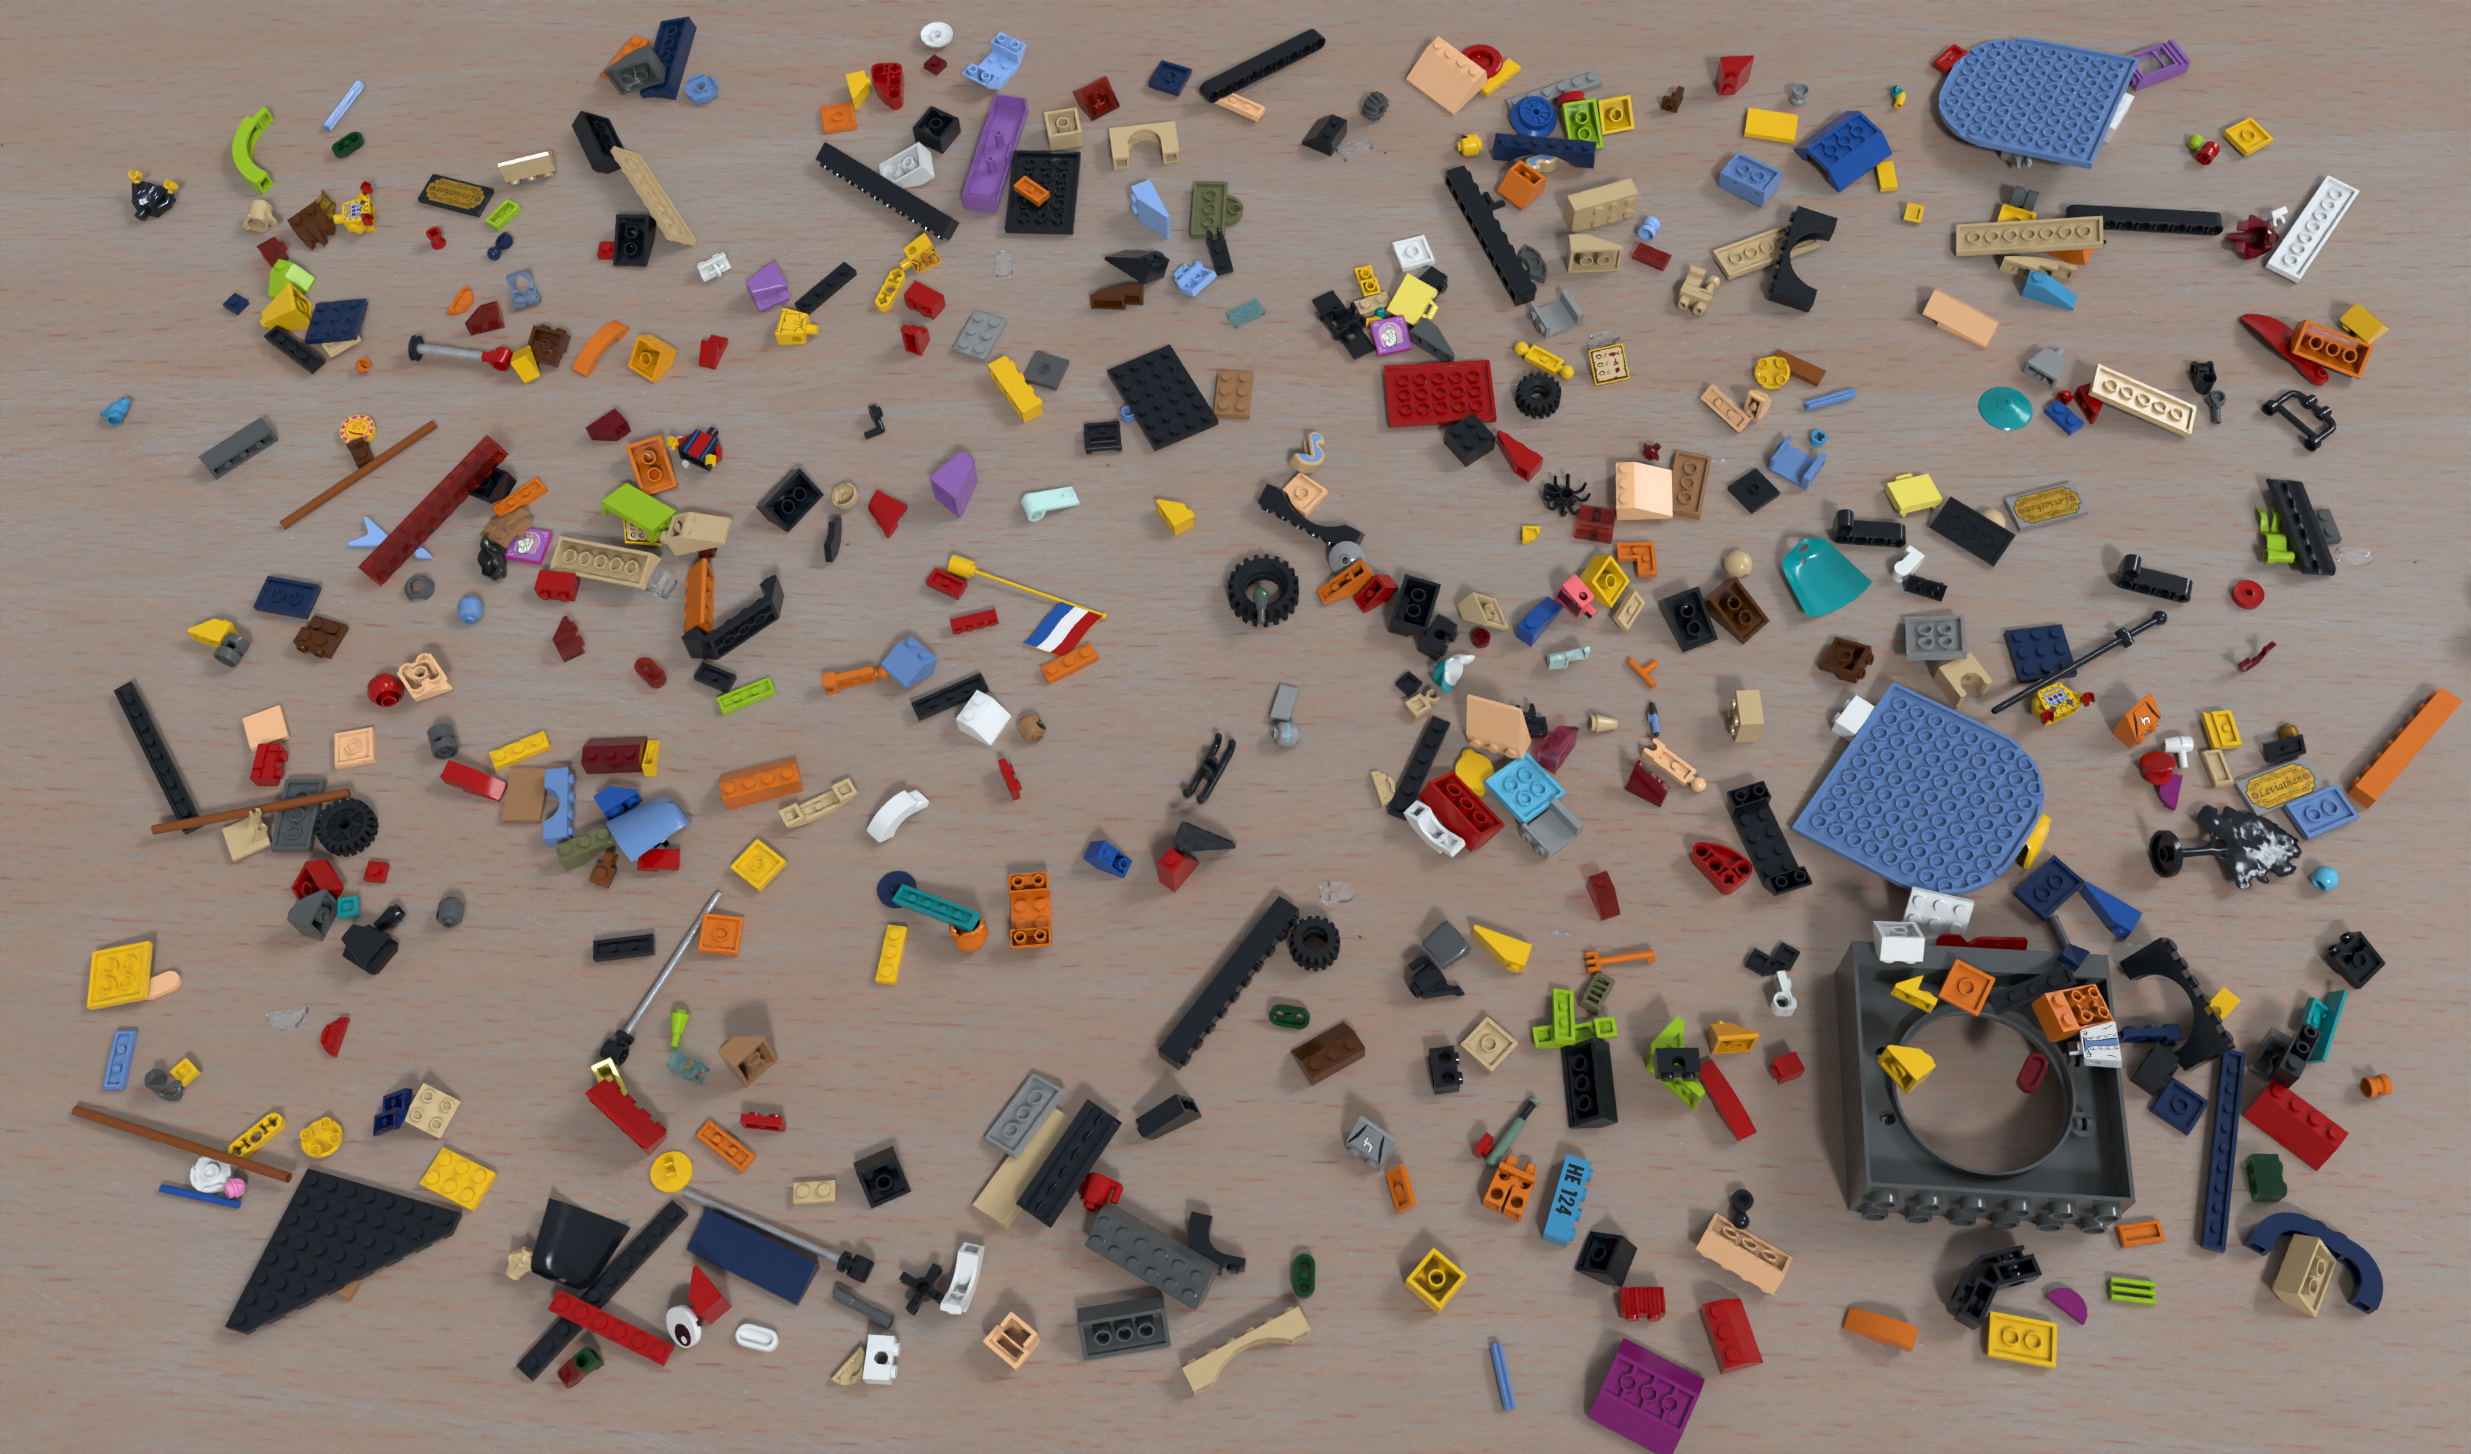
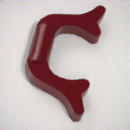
[2238,641,2277,672]

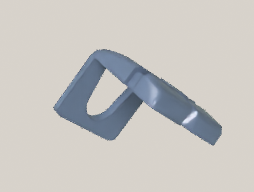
[506,270,541,310]

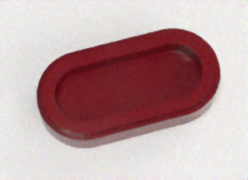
[2016,1053,2048,1093]

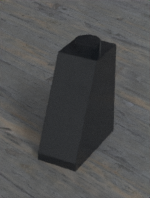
[1136,1094,1202,1140]

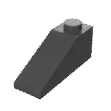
[1410,317,1455,362]

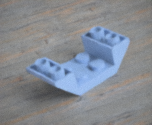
[962,32,1027,90]

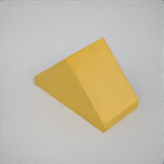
[510,345,541,384]

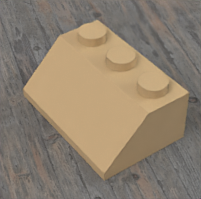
[498,150,557,185]
[2272,1234,2337,1317]

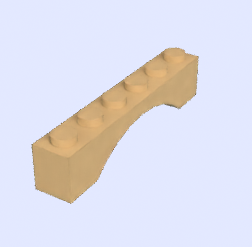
[1182,1306,1311,1396]

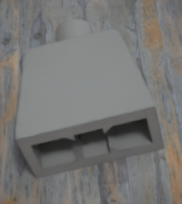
[2023,347,2068,390]

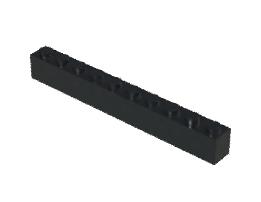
[815,142,959,240]
[1445,165,1537,307]
[1158,896,1300,1070]

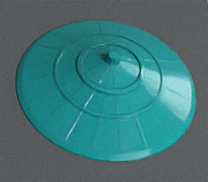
[1978,387,2033,431]

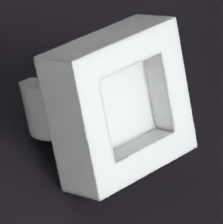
[2261,206,2288,227]

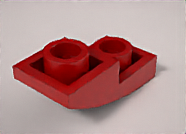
[637,849,680,872]

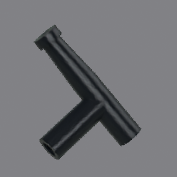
[1482,192,1505,211]

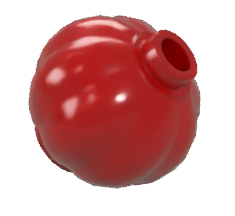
[367,673,404,707]

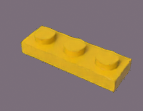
[489,730,552,771]
[875,925,908,985]

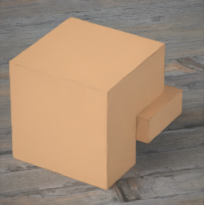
[983,1312,1041,1371]

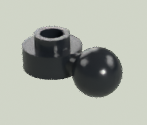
[1731,1189,1754,1230]

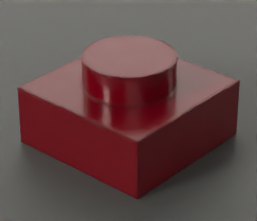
[924,55,947,76]

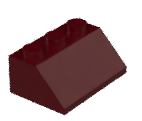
[581,736,648,774]

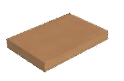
[501,768,549,823]

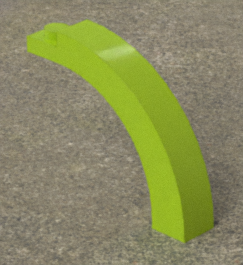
[232,107,274,195]

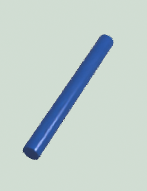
[159,1184,241,1209]

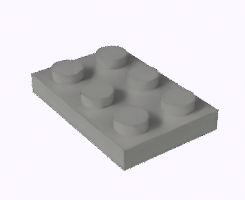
[953,310,1007,363]

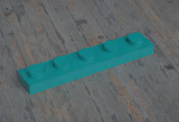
[892,884,981,932]

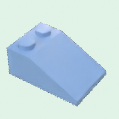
[1129,180,1171,239]

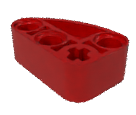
[871,63,905,110]
[1690,842,1753,895]

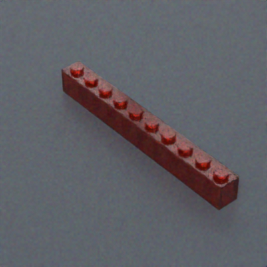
[358,435,509,587]

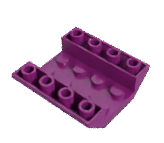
[1587,1338,1705,1454]

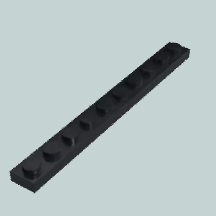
[114,681,204,835]
[516,1200,688,1381]

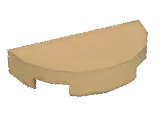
[1370,771,1395,808]
[830,1346,866,1386]

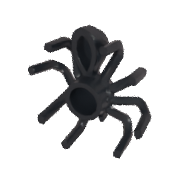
[1543,473,1591,518]

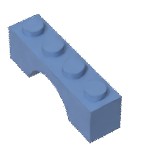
[543,767,576,848]

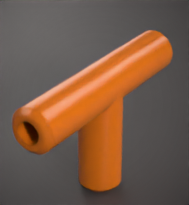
[1627,658,1658,688]

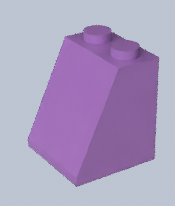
[930,451,978,518]

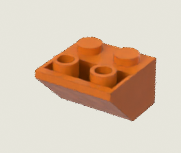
[1496,160,1546,210]

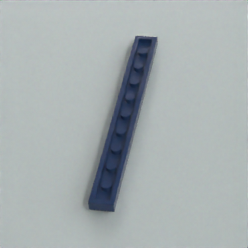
[2200,1050,2246,1254]

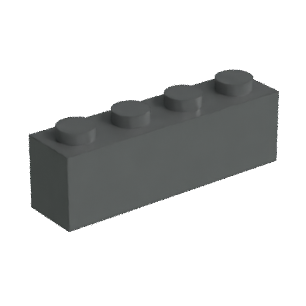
[199,417,278,480]

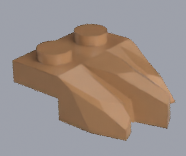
[479,508,533,549]

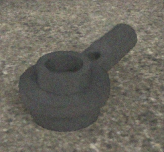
[2207,390,2226,424]

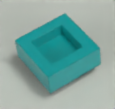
[337,895,360,919]

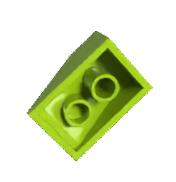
[1560,98,1604,149]

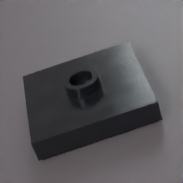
[1727,468,1780,514]

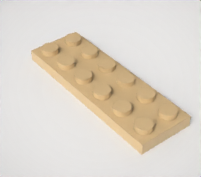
[1712,223,1821,280]
[2088,364,2197,438]

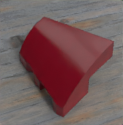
[1625,760,1670,807]

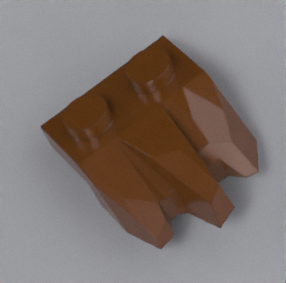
[287,201,335,250]

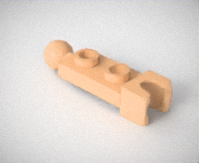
[1641,738,1706,792]

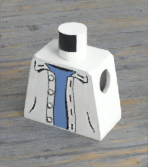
[2068,1022,2122,1068]

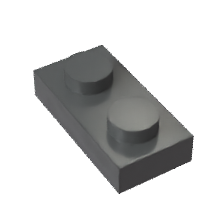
[2314,509,2342,545]

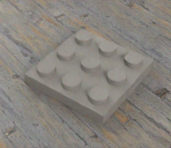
[1905,615,1967,661]

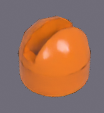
[355,358,371,373]

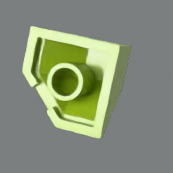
[268,259,316,299]

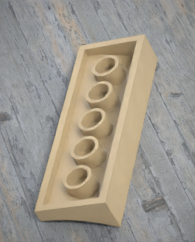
[549,536,661,590]
[973,1108,1074,1230]

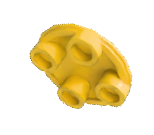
[1754,356,1790,390]
[300,1117,343,1158]

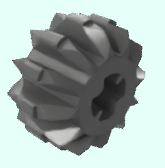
[1361,91,1389,121]

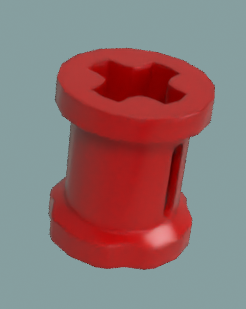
[426,227,447,250]

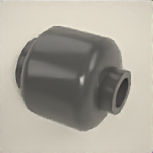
[436,897,465,928]

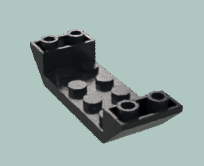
[681,574,784,660]
[1727,780,1813,896]

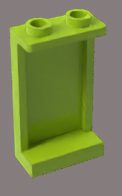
[601,482,677,544]

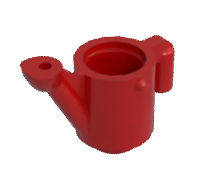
[1079,1172,1123,1213]

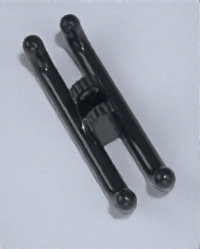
[1183,733,1236,805]

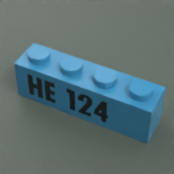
[1542,1154,1593,1247]

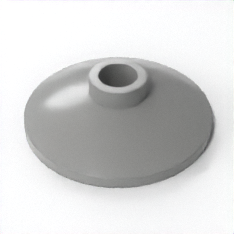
[1329,541,1366,575]

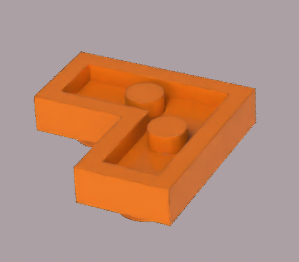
[1616,542,1657,578]

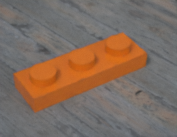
[1040,642,1099,685]

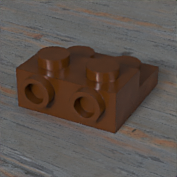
[527,324,571,367]
[293,615,349,659]
[1819,637,1874,684]

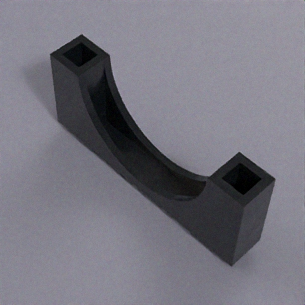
[1768,206,1838,313]
[2119,937,2236,1071]

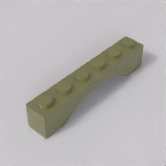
[555,825,617,872]

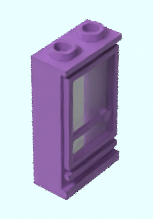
[2129,39,2191,92]

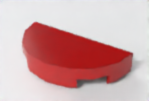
[320,1017,350,1058]

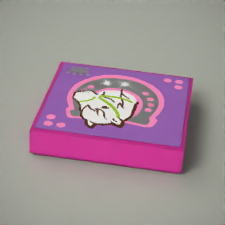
[1369,315,1412,357]
[505,528,553,565]

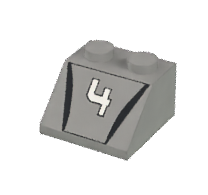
[1346,1115,1396,1171]

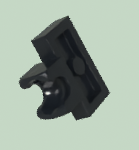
[1515,703,1549,739]

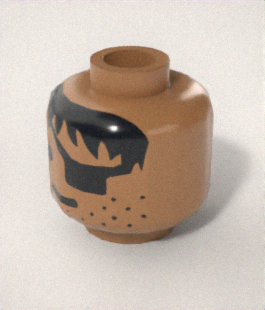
[1017,714,1046,742]

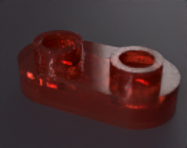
[634,657,667,688]

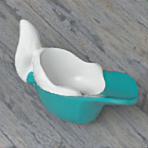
[1432,654,1475,693]

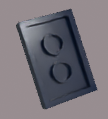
[253,576,322,620]
[2013,855,2085,922]

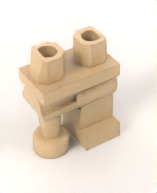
[1678,266,1721,316]

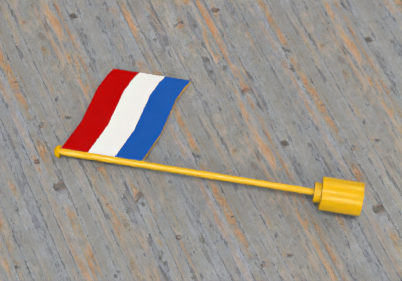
[948,555,1107,657]

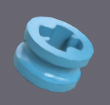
[1809,430,1827,448]

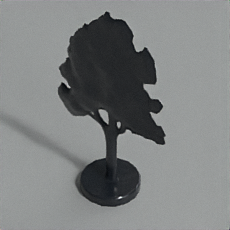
[2149,805,2302,890]

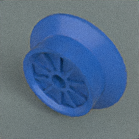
[1511,96,1557,137]

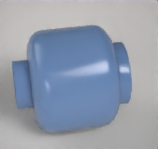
[457,596,483,625]

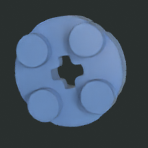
[684,74,718,105]

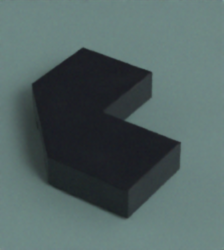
[1745,942,1800,977]

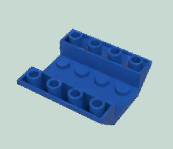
[1794,111,1892,192]

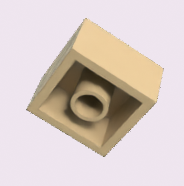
[1044,107,1083,151]
[1727,689,1764,743]

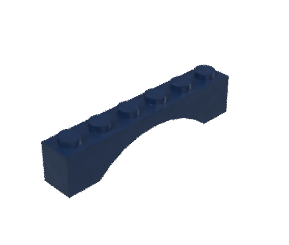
[1493,133,1597,169]

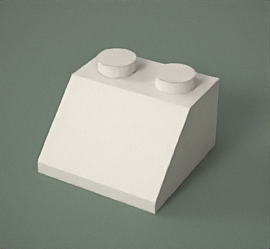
[956,690,1011,747]
[1873,921,1925,964]

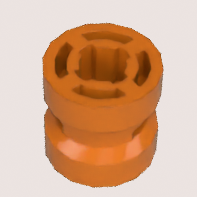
[2360,1074,2392,1098]

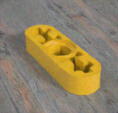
[875,268,906,312]
[228,1113,286,1159]

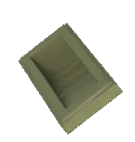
[1579,971,1616,1015]

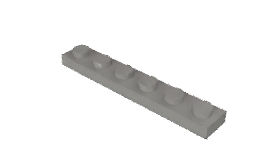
[1505,71,1603,113]

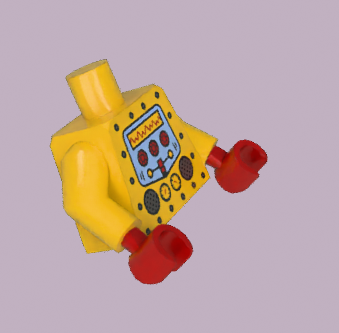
[333,181,376,235]
[2031,679,2095,727]

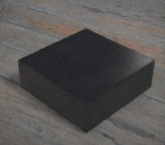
[1395,671,1422,697]

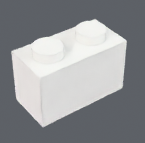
[1831,695,1875,743]

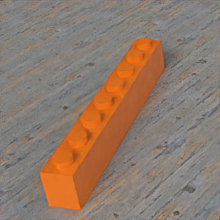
[2348,687,2463,809]

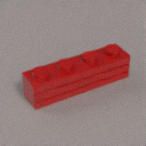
[950,609,999,634]

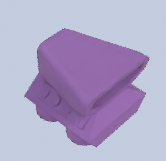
[746,262,791,312]

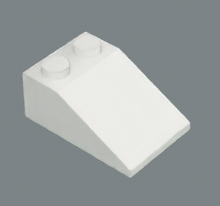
[879,142,935,188]

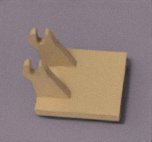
[222,808,271,862]
[403,1083,461,1139]

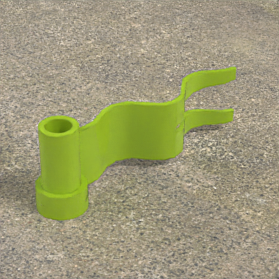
[2256,507,2295,564]

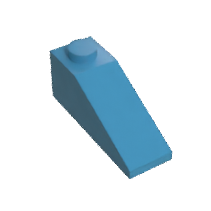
[2021,270,2077,311]

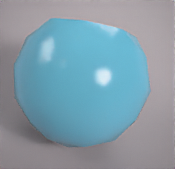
[2311,866,2339,891]

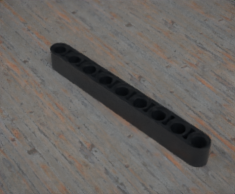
[1199,29,1326,103]
[2065,204,2223,236]

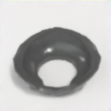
[404,575,435,601]

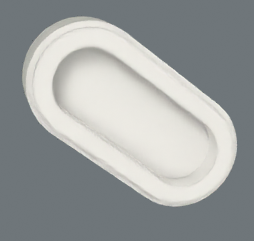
[735,1324,779,1352]

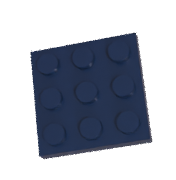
[304,299,368,345]
[2004,624,2078,683]

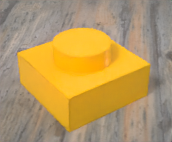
[1903,202,1925,223]
[169,1058,201,1087]

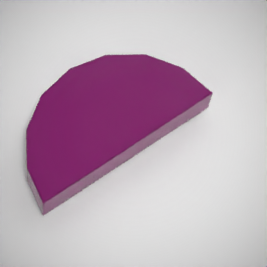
[2158,774,2183,811]
[2045,1288,2088,1325]

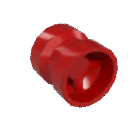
[2196,141,2220,165]

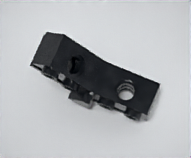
[1946,1245,2042,1330]

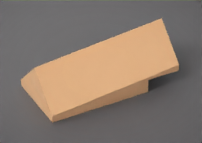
[1922,289,2001,348]

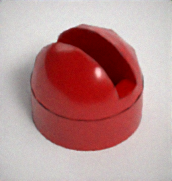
[2056,390,2073,405]

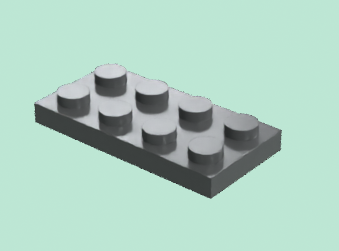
[270,779,327,852]

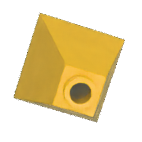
[260,283,313,330]

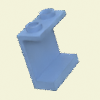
[1768,435,1828,490]

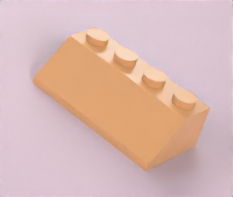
[1695,1213,1793,1295]

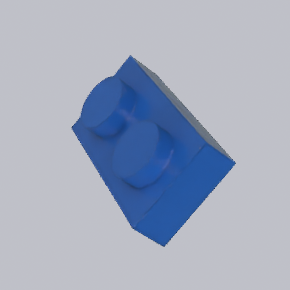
[2044,399,2084,436]

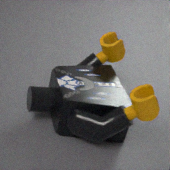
[128,170,178,221]

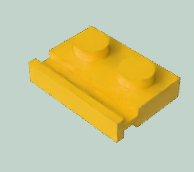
[2201,710,2242,750]

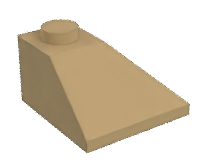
[1457,592,1509,631]

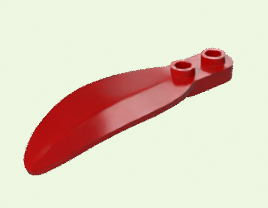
[2241,314,2329,386]

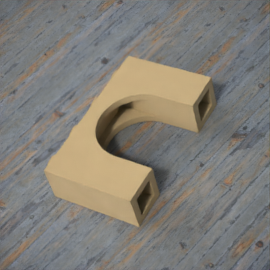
[1109,121,1180,170]

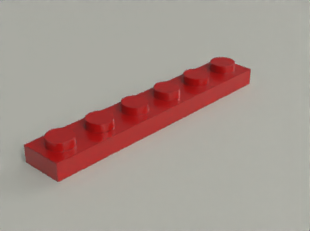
[548,1290,675,1366]

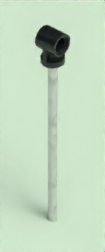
[600,891,722,1066]
[683,1189,875,1283]

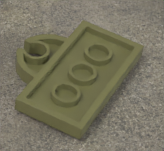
[1191,181,1243,239]

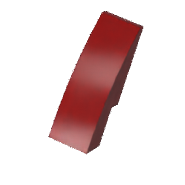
[440,760,508,802]

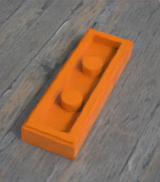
[491,477,548,517]
[695,1120,756,1174]

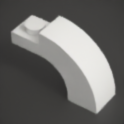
[867,789,929,843]
[1403,800,1466,858]

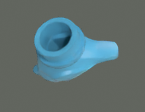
[100,397,131,426]

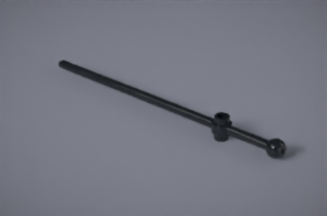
[1991,610,2168,714]

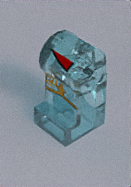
[666,1050,710,1085]

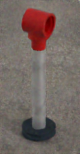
[408,335,513,371]

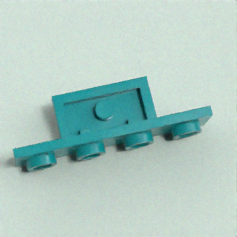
[2299,990,2348,1064]

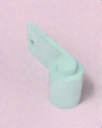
[1020,486,1080,522]

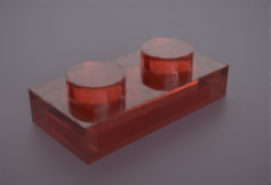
[1632,242,1672,272]

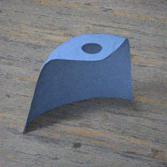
[606,797,691,862]

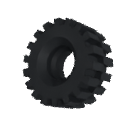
[1515,372,1561,419]

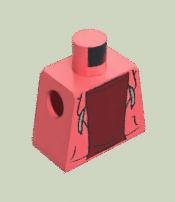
[1554,574,1598,619]

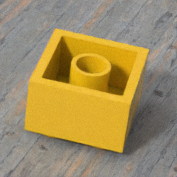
[1405,1247,1467,1315]

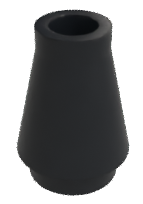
[374,904,406,932]

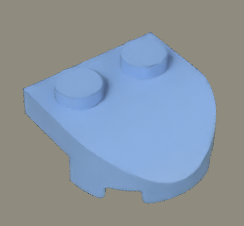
[1174,261,1217,297]

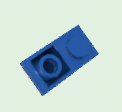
[593,786,643,820]
[1083,840,1132,878]

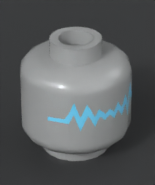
[1272,722,1301,747]

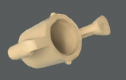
[243,199,278,232]

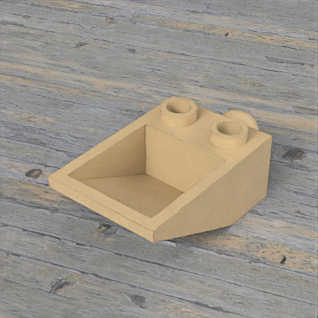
[659,512,732,556]

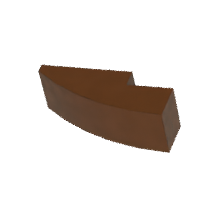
[1090,283,1145,310]

